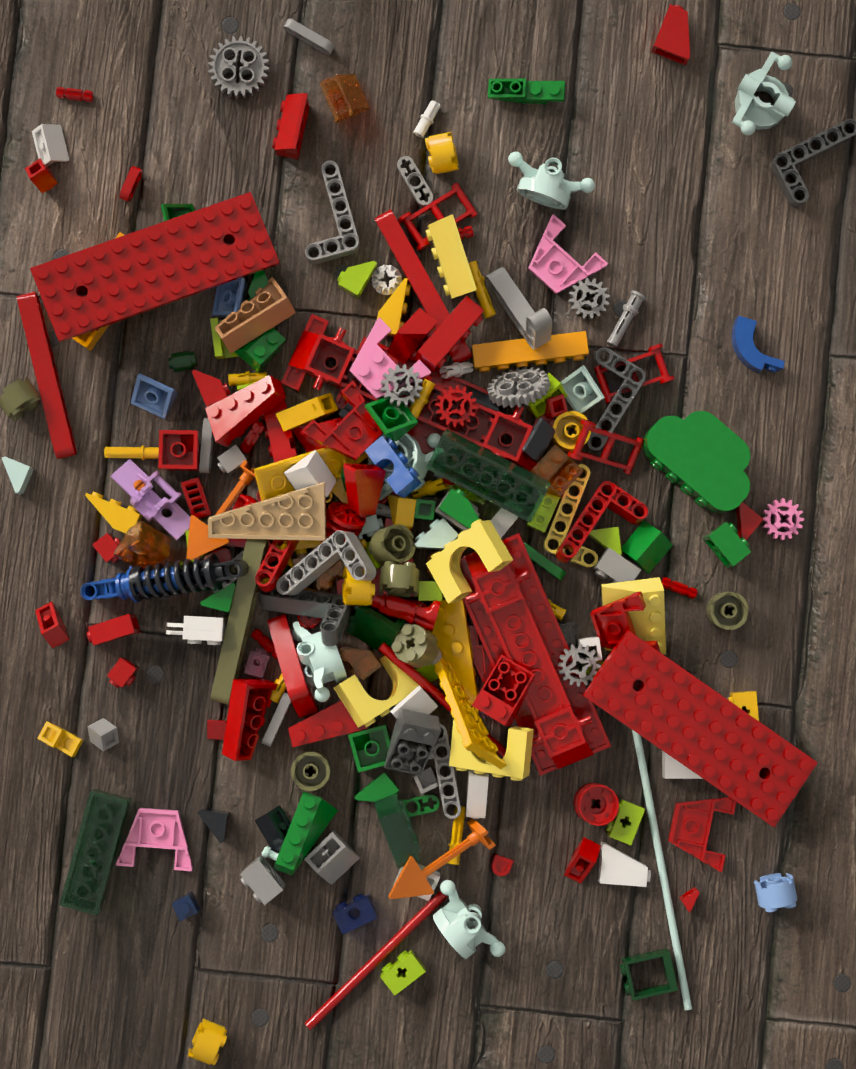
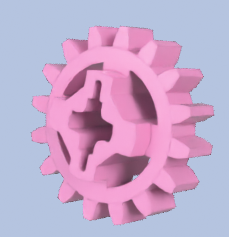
[762,498,804,540]

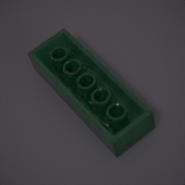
[426,429,551,523]
[59,789,132,915]

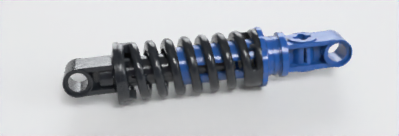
[81,554,249,603]

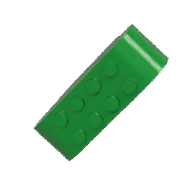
[642,411,750,513]

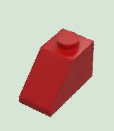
[192,370,231,407]
[35,602,70,649]
[564,837,601,884]

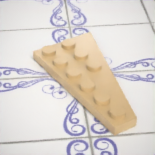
[208,482,326,541]

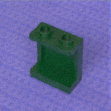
[346,605,406,652]

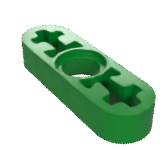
[523,542,566,581]
[384,794,440,821]

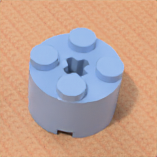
[754,873,798,912]

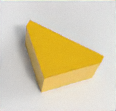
[388,495,416,529]

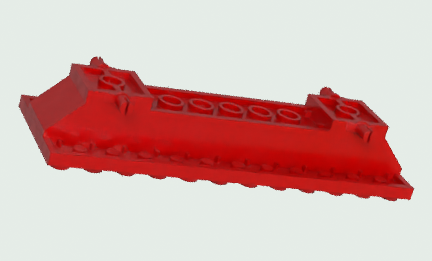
[30,192,279,342]
[460,533,611,776]
[583,630,818,827]

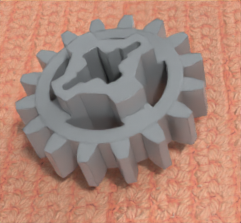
[568,278,610,320]
[380,364,423,407]
[558,643,601,687]

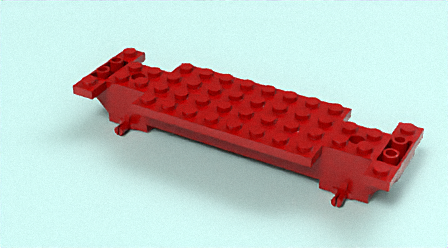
[281,314,555,491]

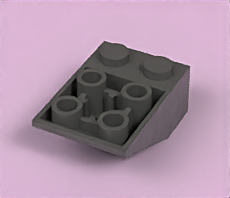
[384,709,441,776]

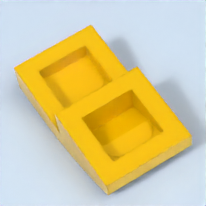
[38,721,84,757]

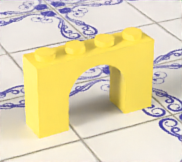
[426,519,513,604]
[334,656,419,728]
[449,719,534,781]

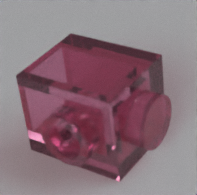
[244,648,271,678]

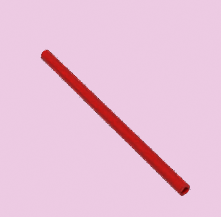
[378,642,506,758]
[305,890,449,1030]

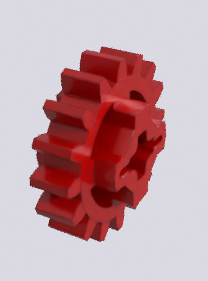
[435,385,477,428]

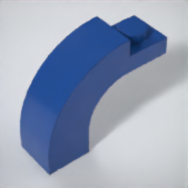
[732,316,785,373]

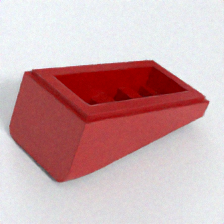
[181,477,212,519]

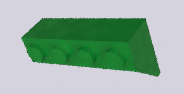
[274,791,338,876]

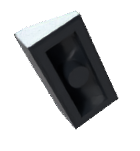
[466,386,501,412]
[522,418,555,463]

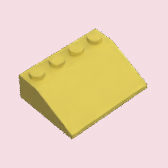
[425,215,477,299]
[601,577,666,655]

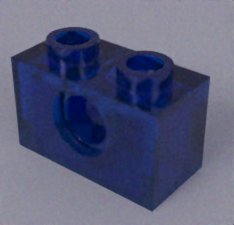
[332,893,378,935]

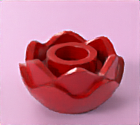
[297,615,321,629]

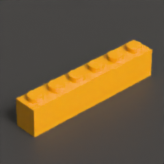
[471,331,589,373]

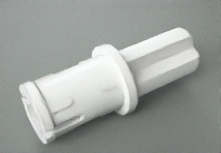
[413,101,440,138]
[440,362,474,379]

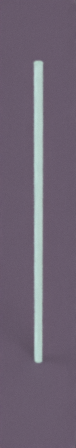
[632,730,692,1010]

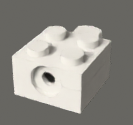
[166,616,227,645]

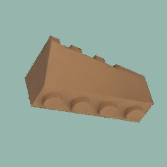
[215,277,296,353]

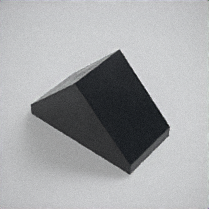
[197,808,230,844]

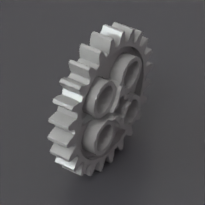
[208,36,270,99]
[487,367,550,408]

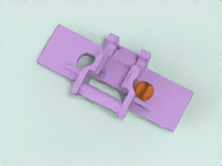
[110,459,190,541]

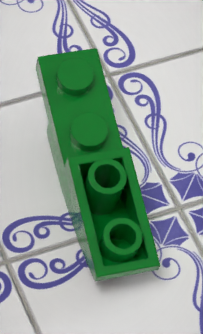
[488,78,566,104]

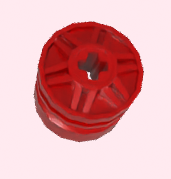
[319,502,366,543]
[573,782,619,826]

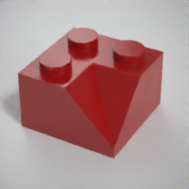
[388,308,437,364]
[158,430,200,471]

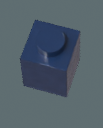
[172,892,200,921]

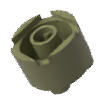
[0,377,41,421]
[368,524,415,566]
[379,561,420,597]
[706,591,749,630]
[392,624,439,668]
[291,750,331,791]

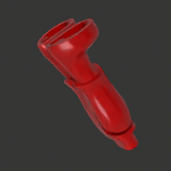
[371,594,441,632]

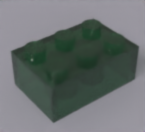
[375,794,421,869]

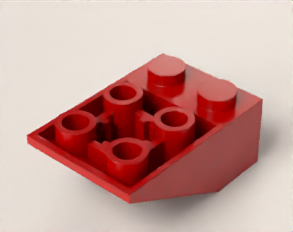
[472,655,535,727]

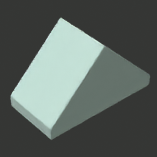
[2,456,34,495]

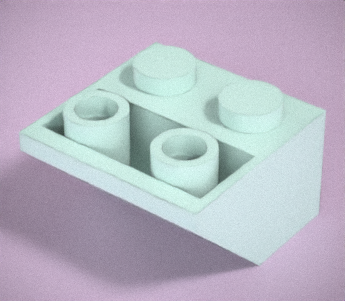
[415,518,458,550]

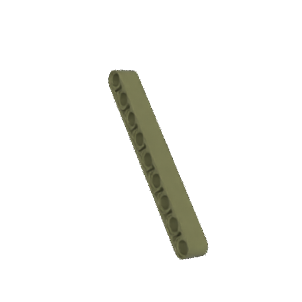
[210,539,269,705]

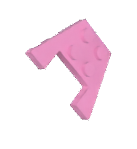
[528,214,608,294]
[350,317,431,399]
[116,808,193,871]

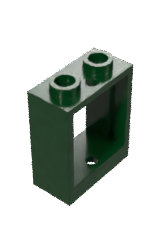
[620,948,678,1001]

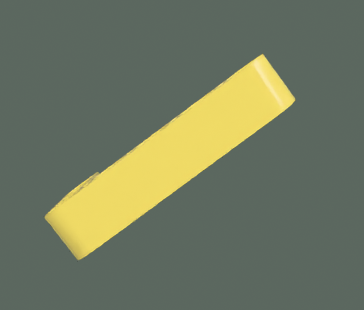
[544,464,598,568]

